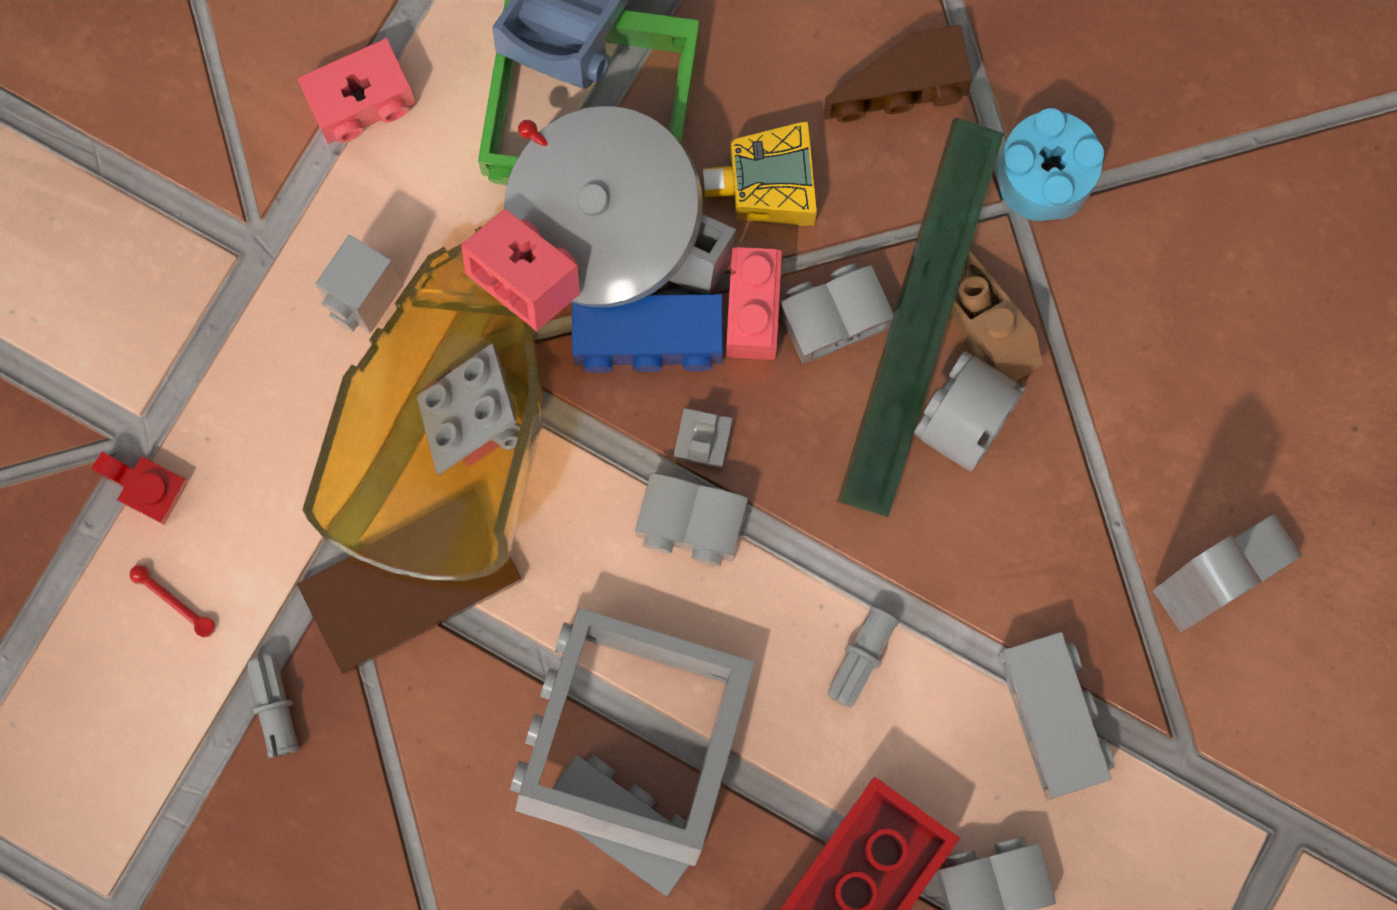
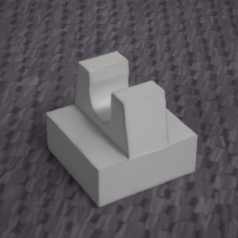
[673,408,733,470]

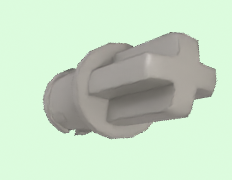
[828,607,900,707]
[247,655,300,759]

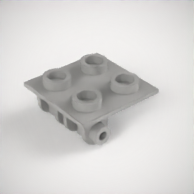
[417,343,523,475]

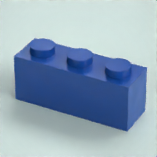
[572,294,722,373]

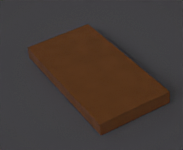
[297,491,523,674]

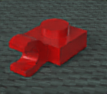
[91,451,188,525]

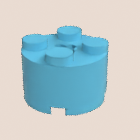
[998,108,1104,222]

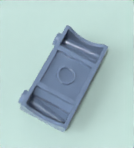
[492,0,629,89]

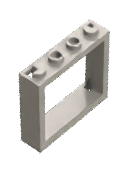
[510,608,755,866]

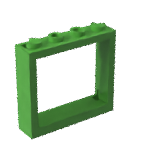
[478,0,700,185]

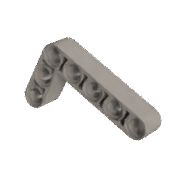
[1153,514,1303,633]

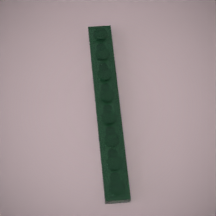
[837,118,1004,517]

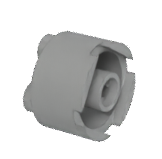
[913,351,1026,473]

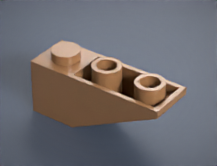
[917,236,1043,381]

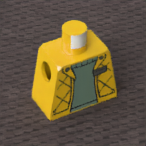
[703,122,817,226]

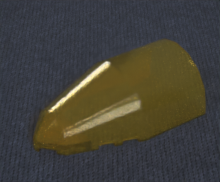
[302,227,543,581]

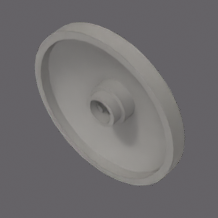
[504,106,703,307]

